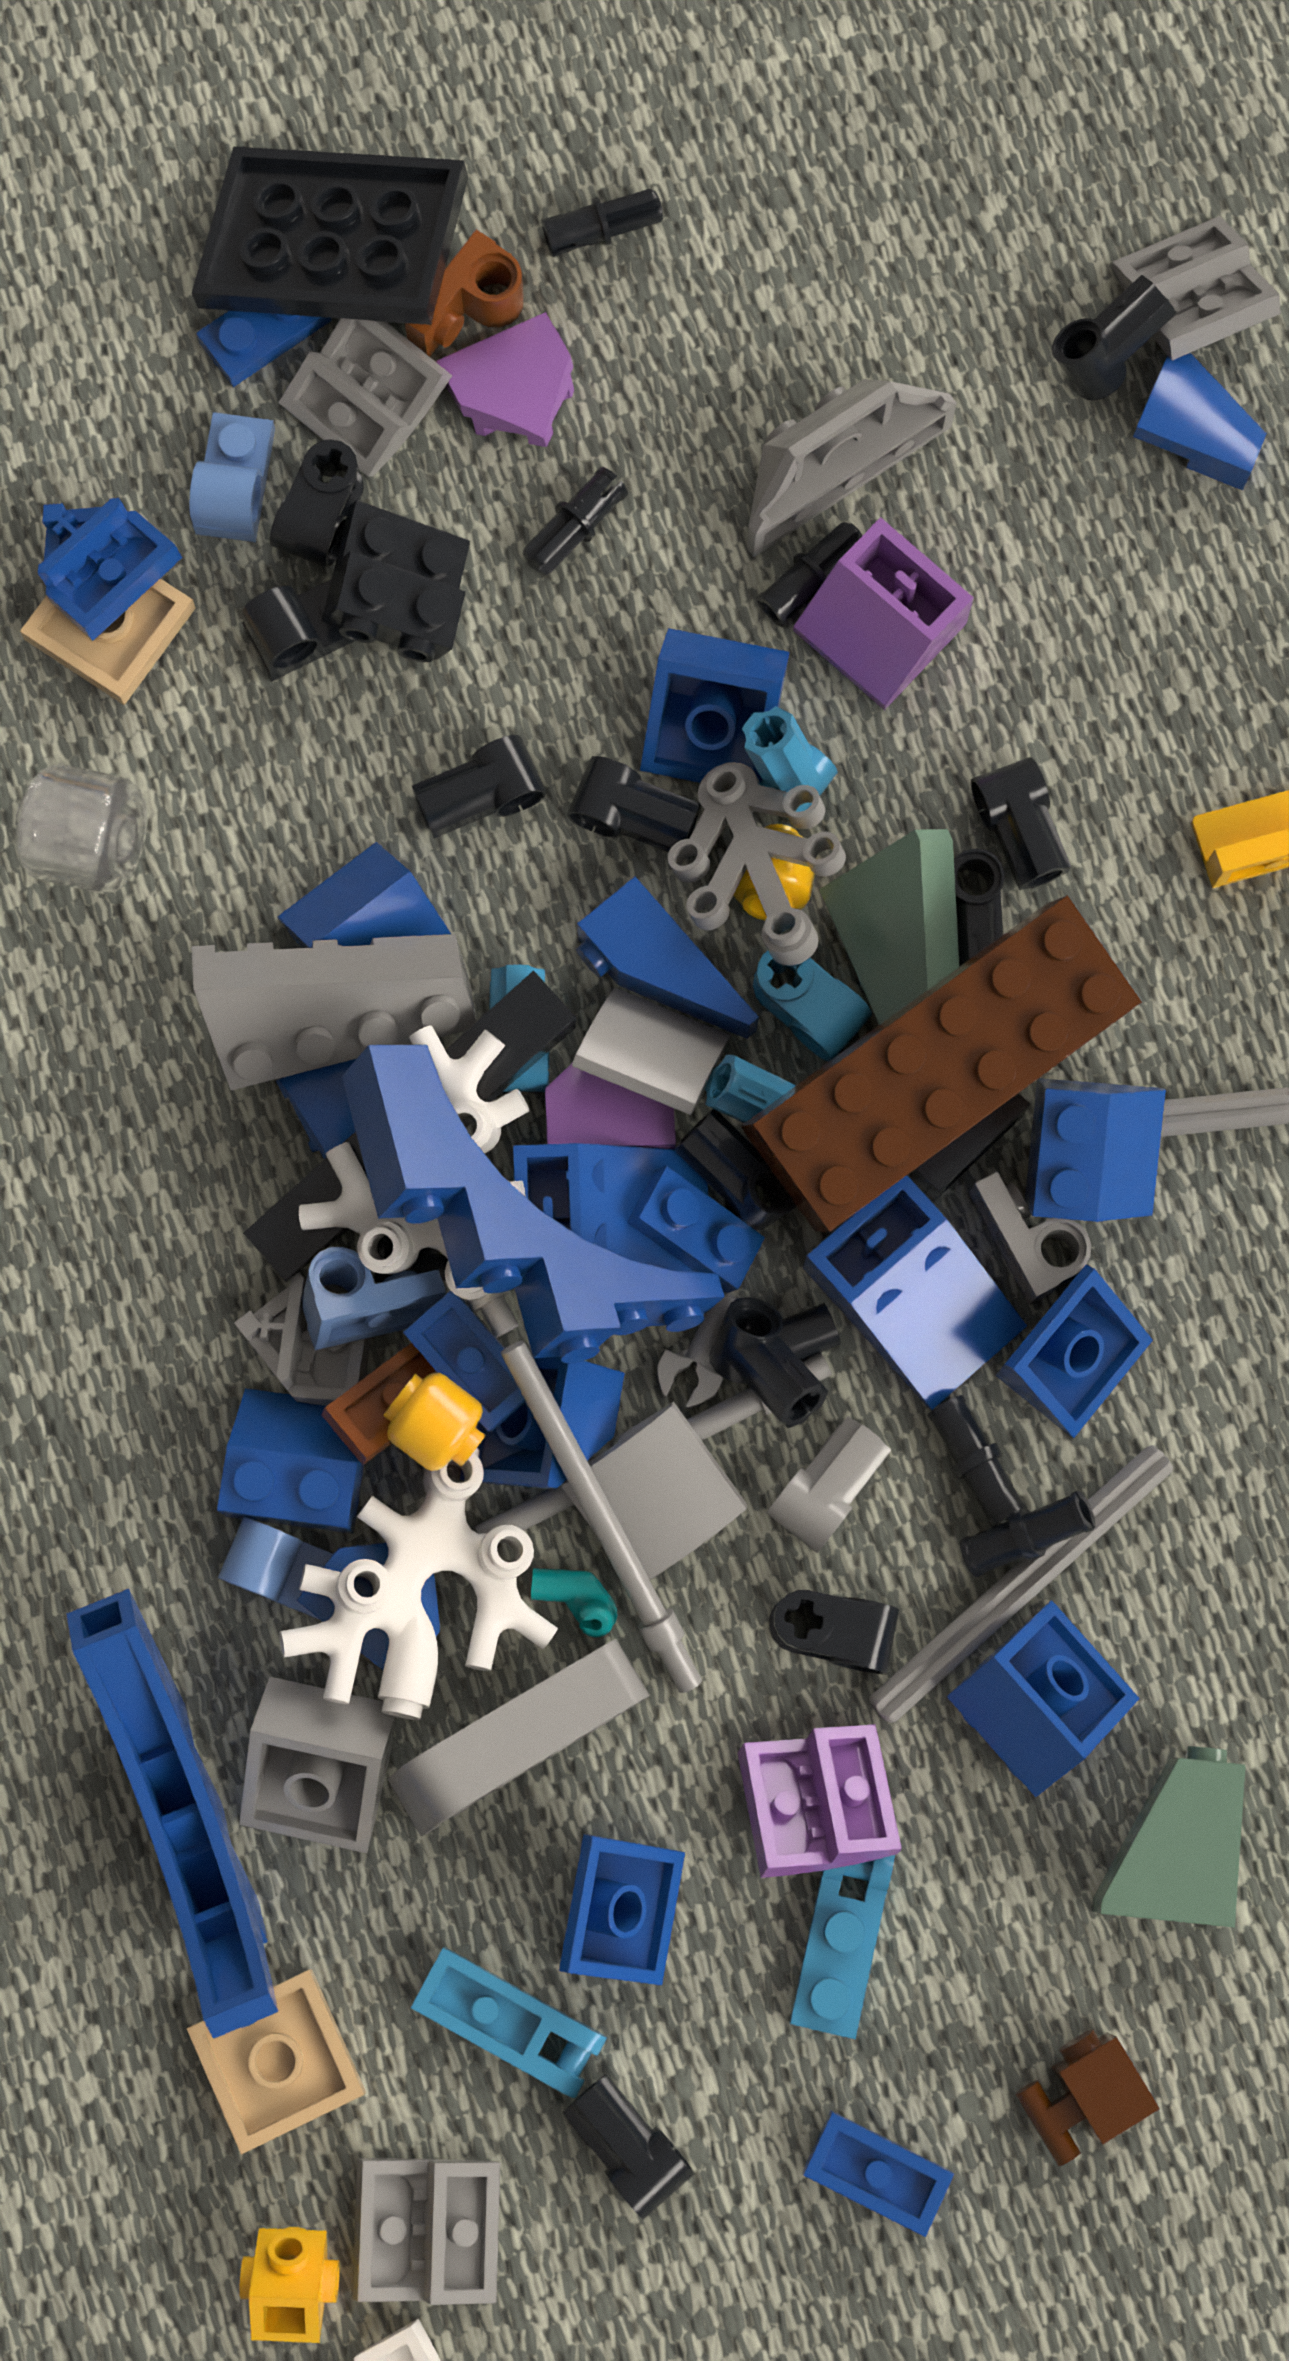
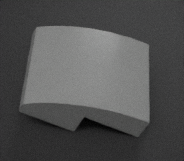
[1112,216,1281,360]
[278,318,452,477]
[572,988,731,1115]
[561,1401,748,1580]
[352,2158,500,2305]

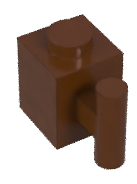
[1015,2029,1160,2167]

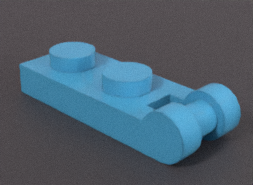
[789,1855,895,2040]
[411,1946,607,2099]

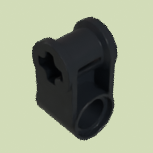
[270,439,364,569]
[769,1590,899,1675]

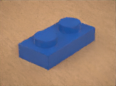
[196,311,332,387]
[627,1166,765,1293]
[403,1290,526,1432]
[802,2110,954,2237]

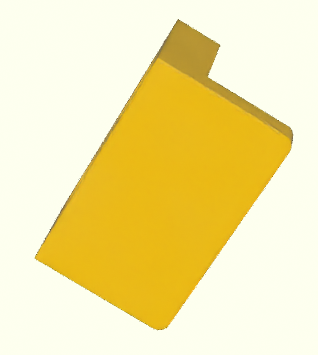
[1191,790,1289,889]

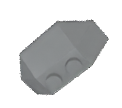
[747,379,957,558]

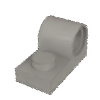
[969,1172,1091,1306]

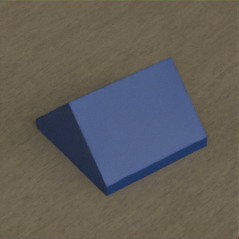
[277,842,451,948]
[995,1264,1153,1438]
[559,1834,685,1985]

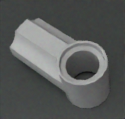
[766,1416,891,1554]

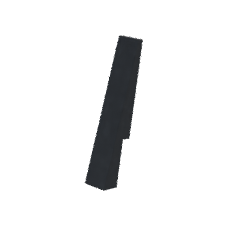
[243,970,576,1283]

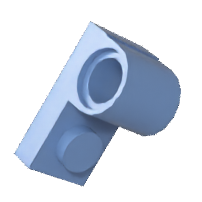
[189,412,275,542]
[302,1247,446,1350]
[218,1517,333,1620]

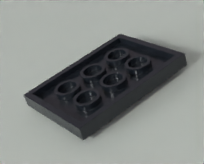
[192,146,469,325]

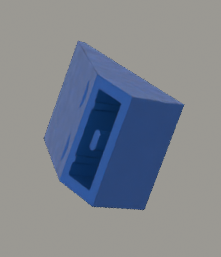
[513,1143,708,1272]
[803,1175,1027,1411]

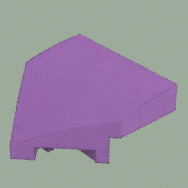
[436,312,574,447]
[545,1062,676,1149]

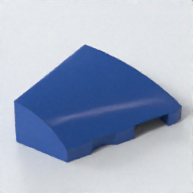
[1133,353,1267,490]

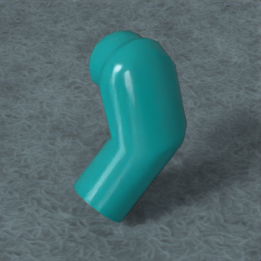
[531,1568,618,1638]

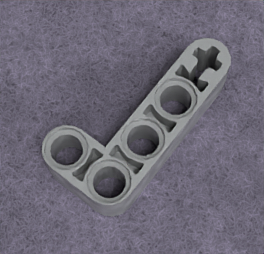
[387,1639,650,1837]

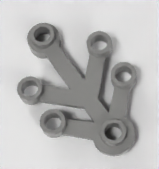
[668,762,846,966]

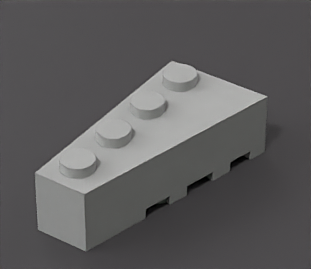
[191,934,477,1090]

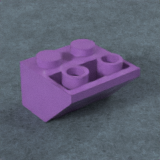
[793,517,974,710]

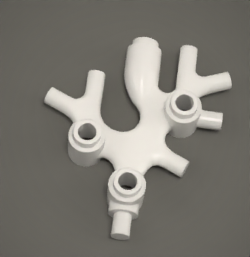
[299,1025,530,1338]
[279,1427,558,1720]

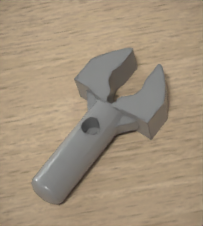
[657,1291,736,1409]

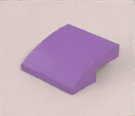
[737,1724,902,1878]

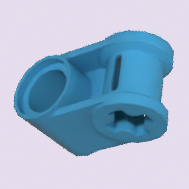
[753,951,872,1062]

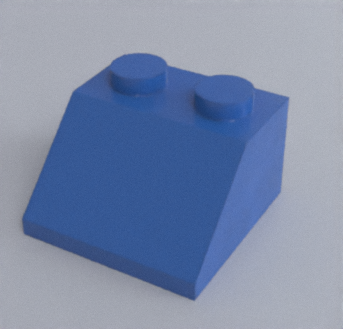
[640,628,790,789]
[1025,1078,1166,1222]
[217,1388,364,1534]
[946,1600,1140,1797]

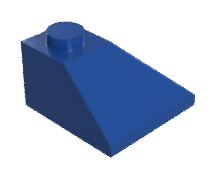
[460,1355,625,1489]

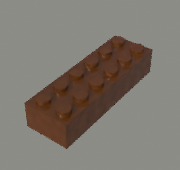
[740,895,1142,1232]

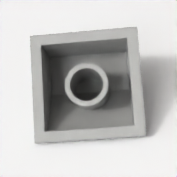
[239,1677,396,1853]

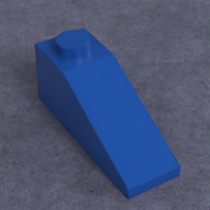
[576,876,759,1039]

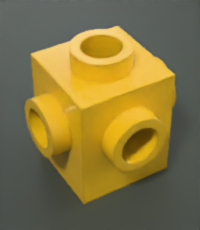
[239,2227,340,2343]

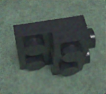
[321,500,470,663]

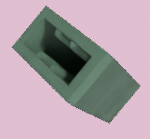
[819,829,959,1025]
[1092,1746,1246,1928]

